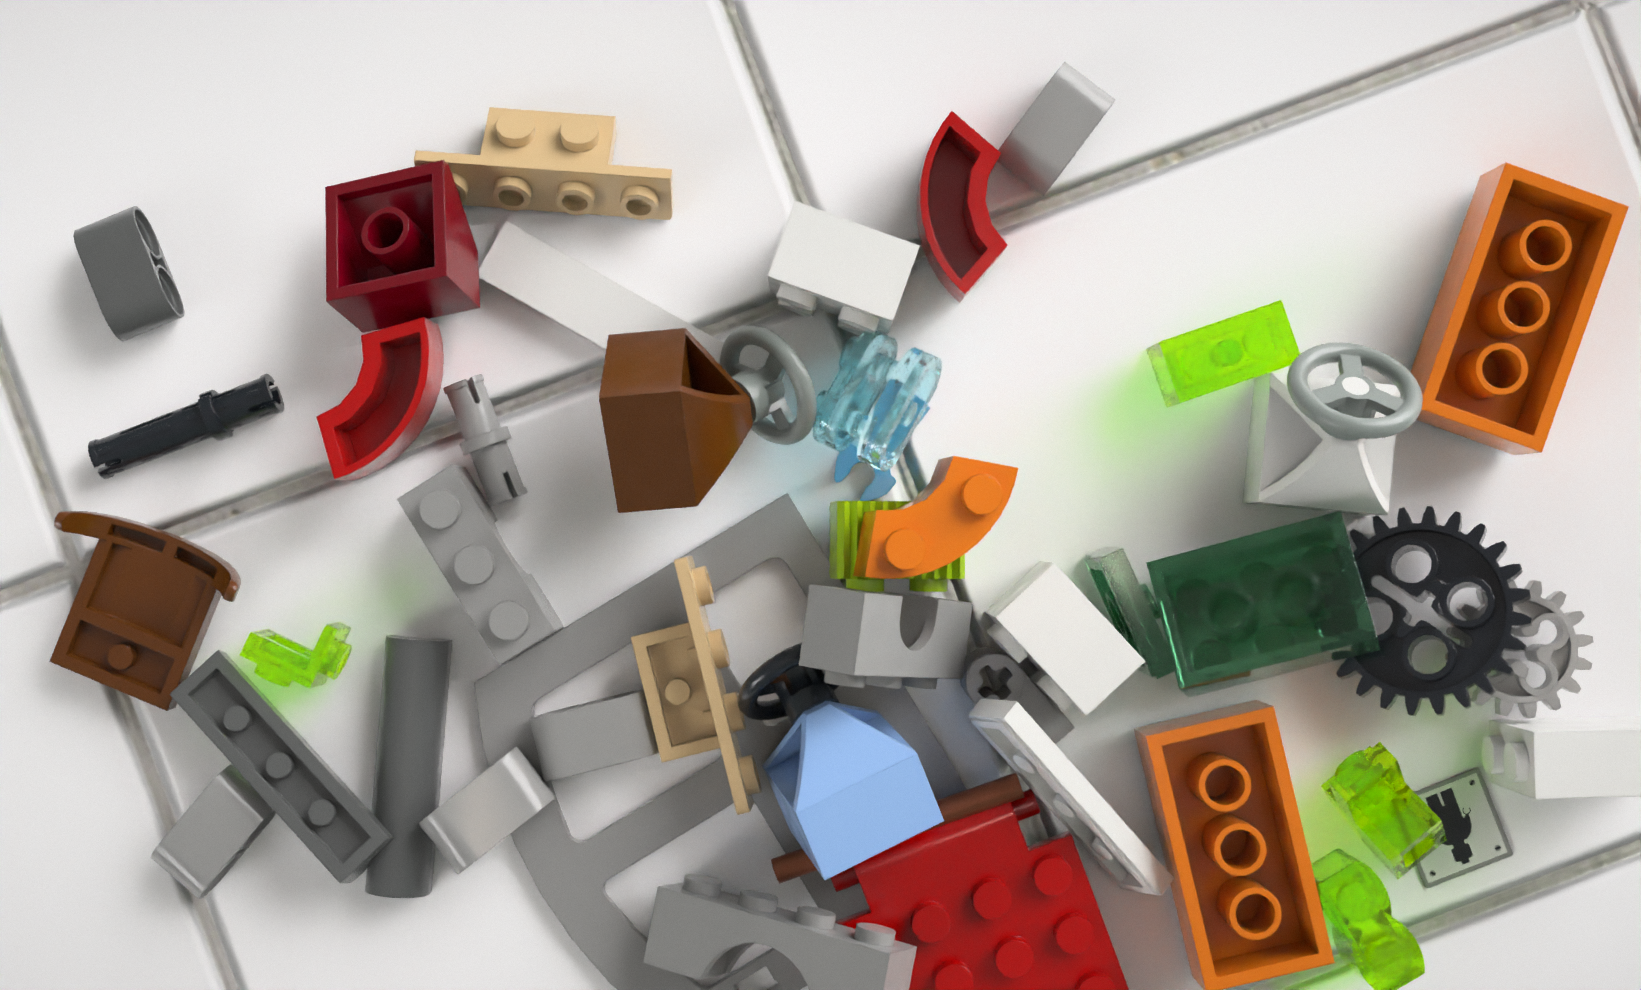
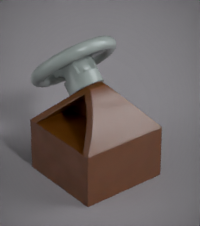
[599,325,817,513]

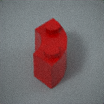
[916,111,1008,303]
[316,317,444,481]

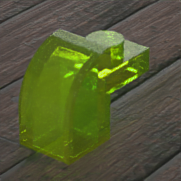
[1321,742,1447,880]

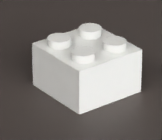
[767,201,920,339]
[985,561,1145,716]

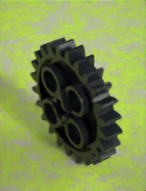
[1313,506,1532,717]

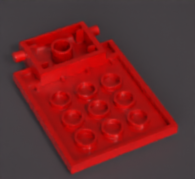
[831,789,1129,990]

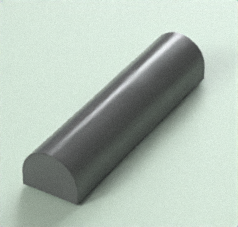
[365,635,452,898]

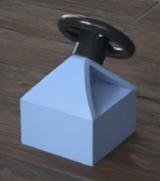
[737,642,944,880]

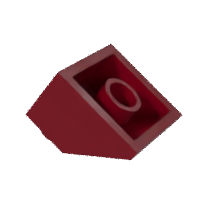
[325,160,480,333]

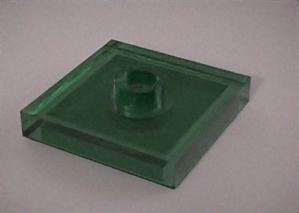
[1084,546,1178,679]

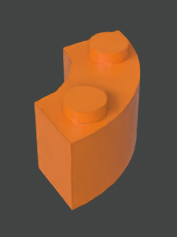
[853,456,1018,579]

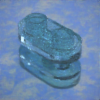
[813,330,942,472]

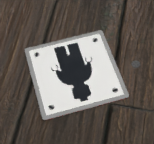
[1392,768,1513,888]

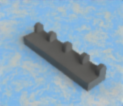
[169,650,394,884]

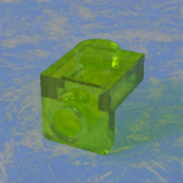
[239,622,352,689]

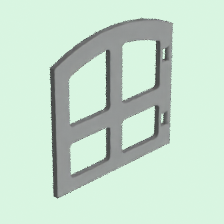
[474,493,967,990]

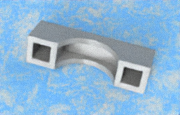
[643,874,917,990]

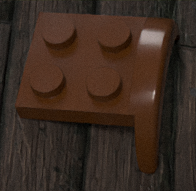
[49,511,241,711]

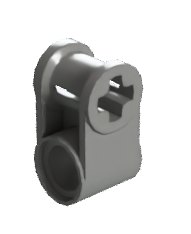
[960,647,1075,744]

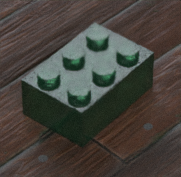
[1146,510,1380,698]

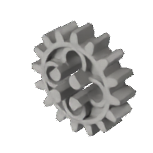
[1445,580,1594,718]

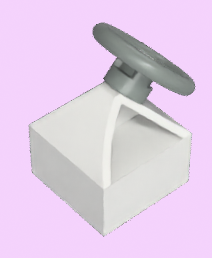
[1242,343,1423,516]

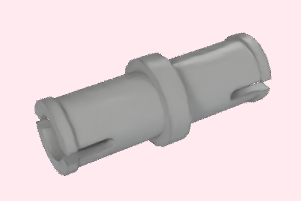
[443,374,528,507]

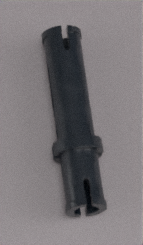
[88,374,284,479]

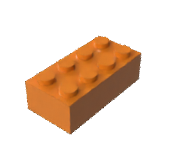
[1410,162,1629,455]
[1134,700,1335,990]

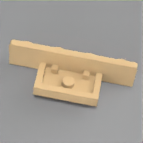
[414,107,674,220]
[631,556,762,815]

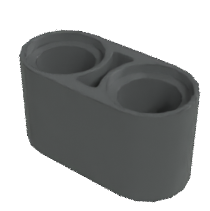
[73,206,185,342]

